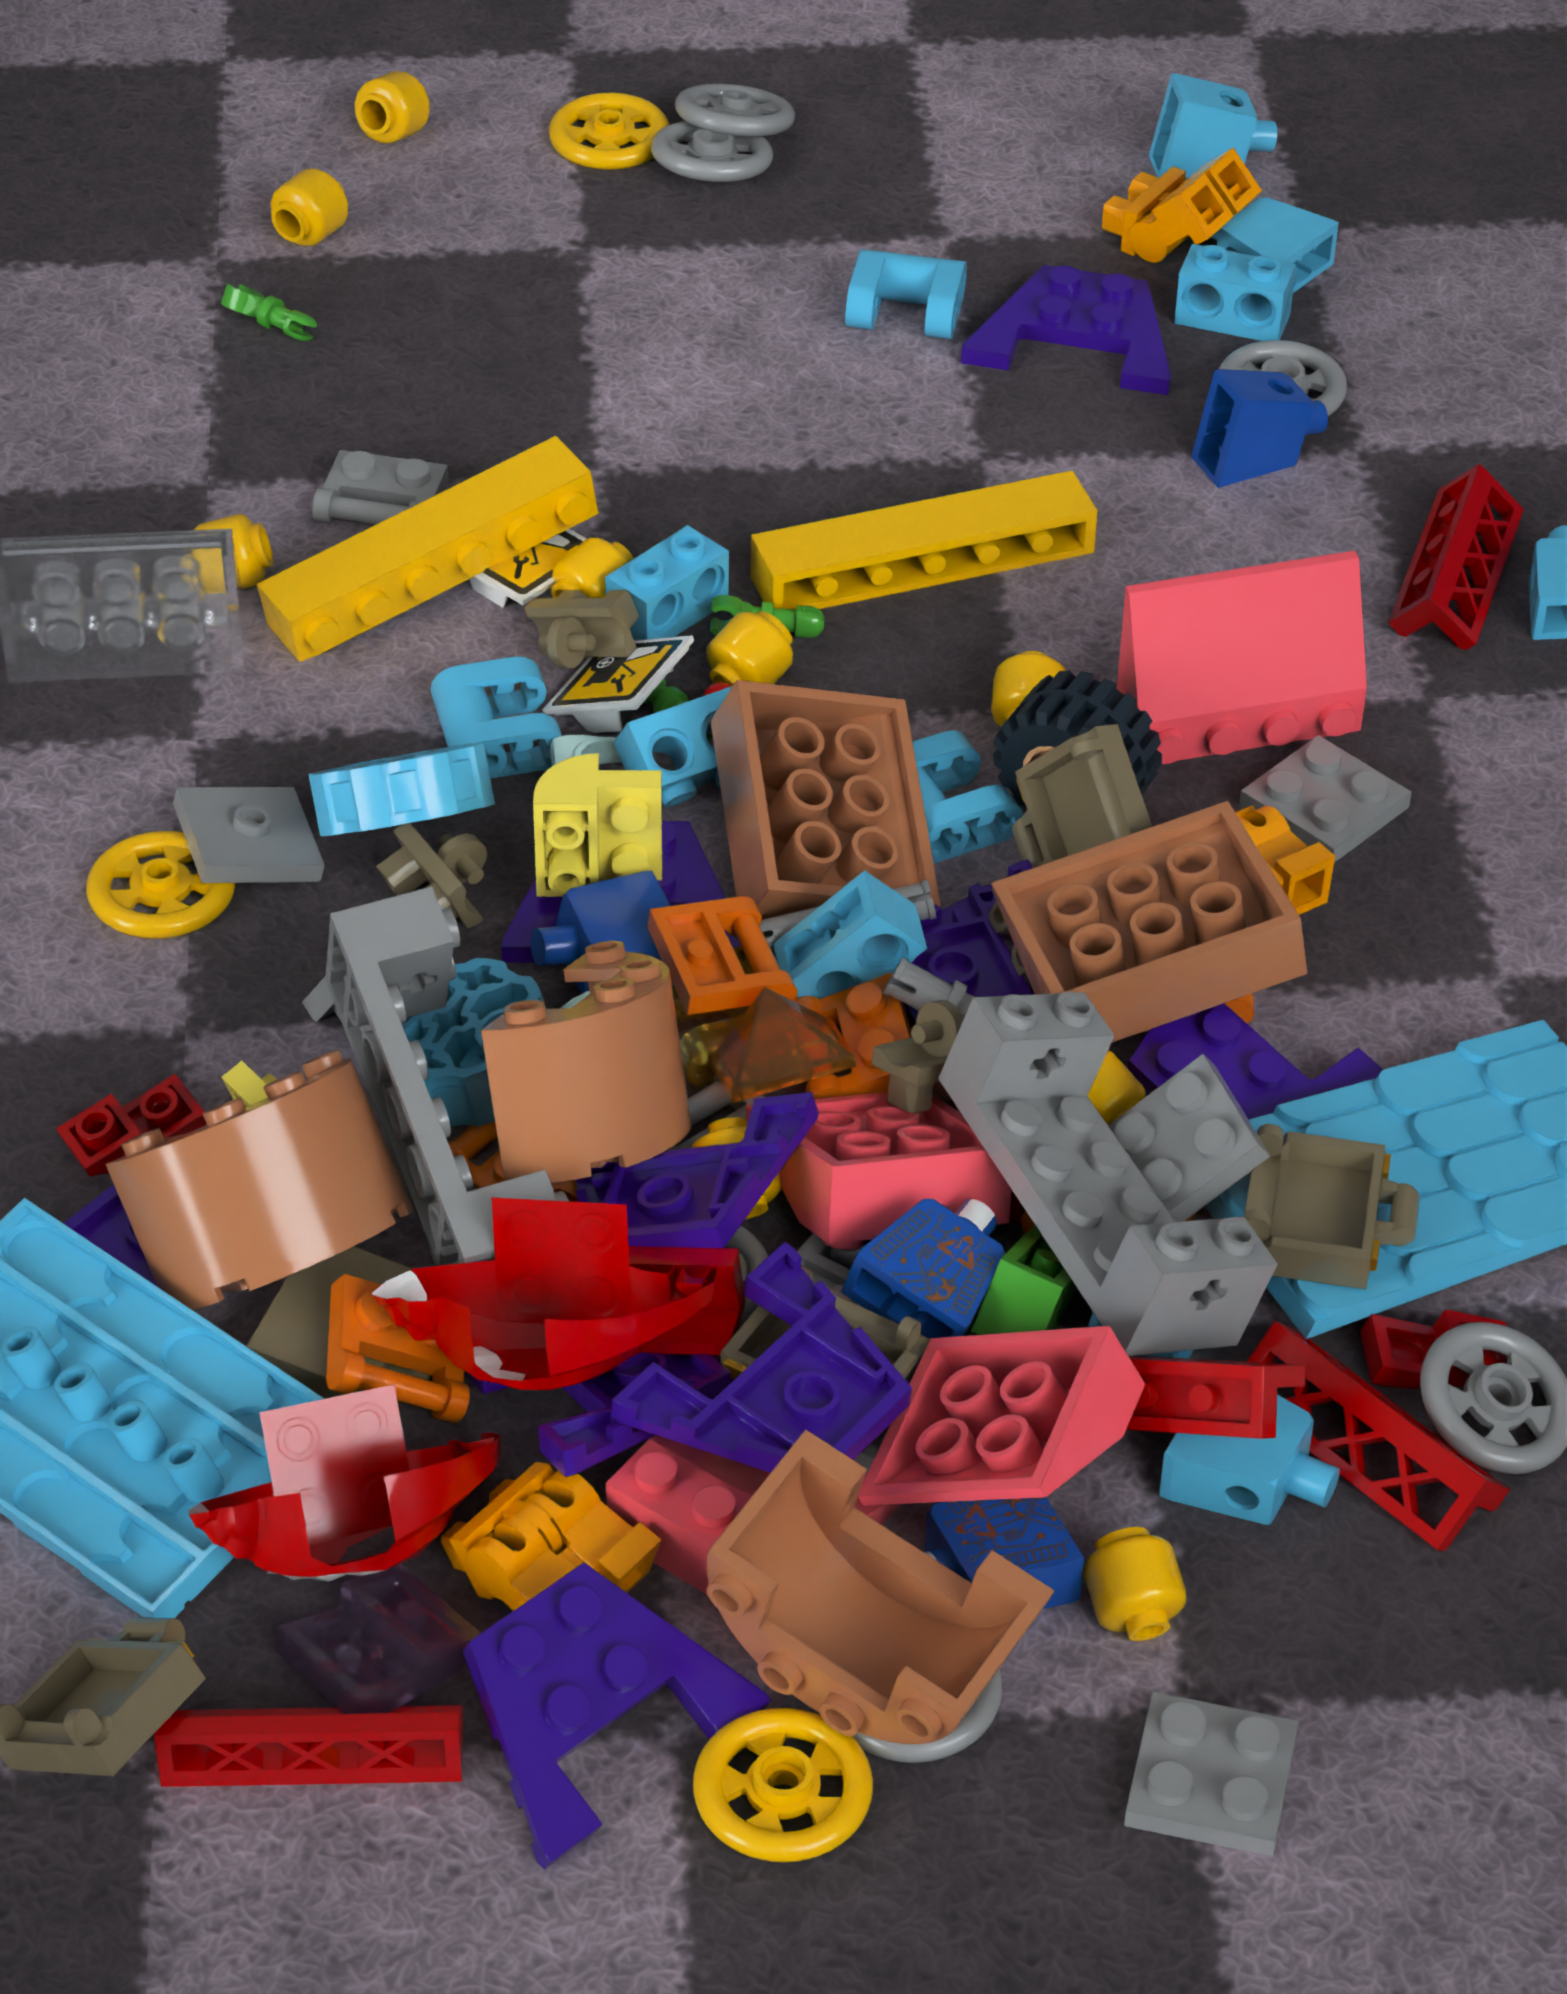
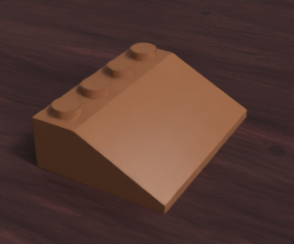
[711,680,941,920]
[991,801,1308,1043]

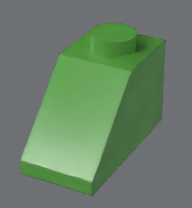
[971,1225,1078,1335]

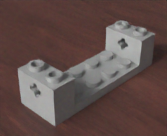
[325,886,569,1266]
[938,992,1278,1356]

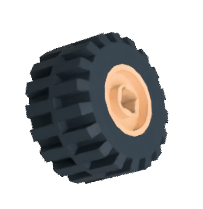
[993,670,1162,809]

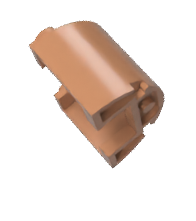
[481,941,691,1183]
[105,1049,414,1310]
[706,1429,1055,1744]

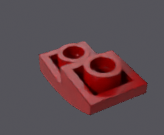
[56,1074,207,1176]

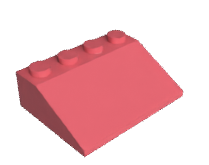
[1117,551,1367,764]

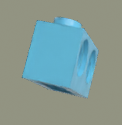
[1174,244,1296,341]
[605,525,729,641]
[613,686,733,807]
[773,870,927,999]

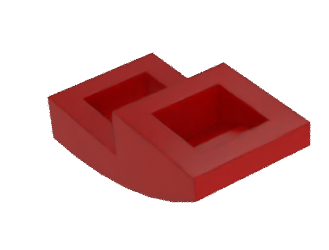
[1360,1309,1507,1389]

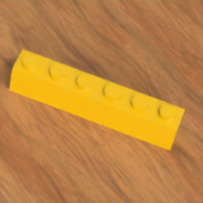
[257,436,598,662]
[750,470,1098,609]

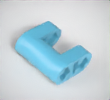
[845,249,967,339]
[430,657,562,779]
[912,730,1023,863]

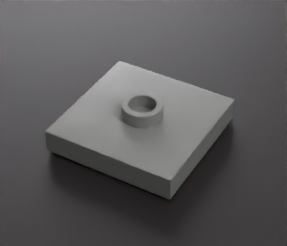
[173,787,325,883]

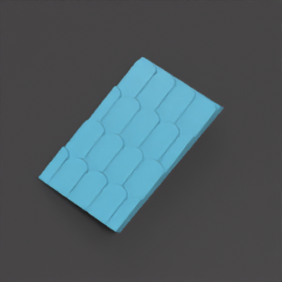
[1204,1020,1567,1339]
[0,1198,324,1618]

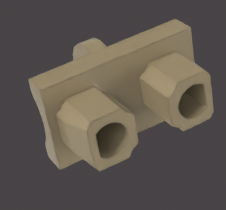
[524,590,639,668]
[376,823,487,929]
[871,1000,965,1113]

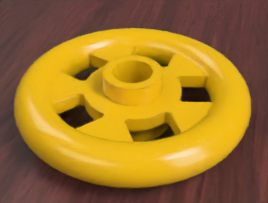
[549,93,669,170]
[86,831,235,939]
[693,1708,873,1862]

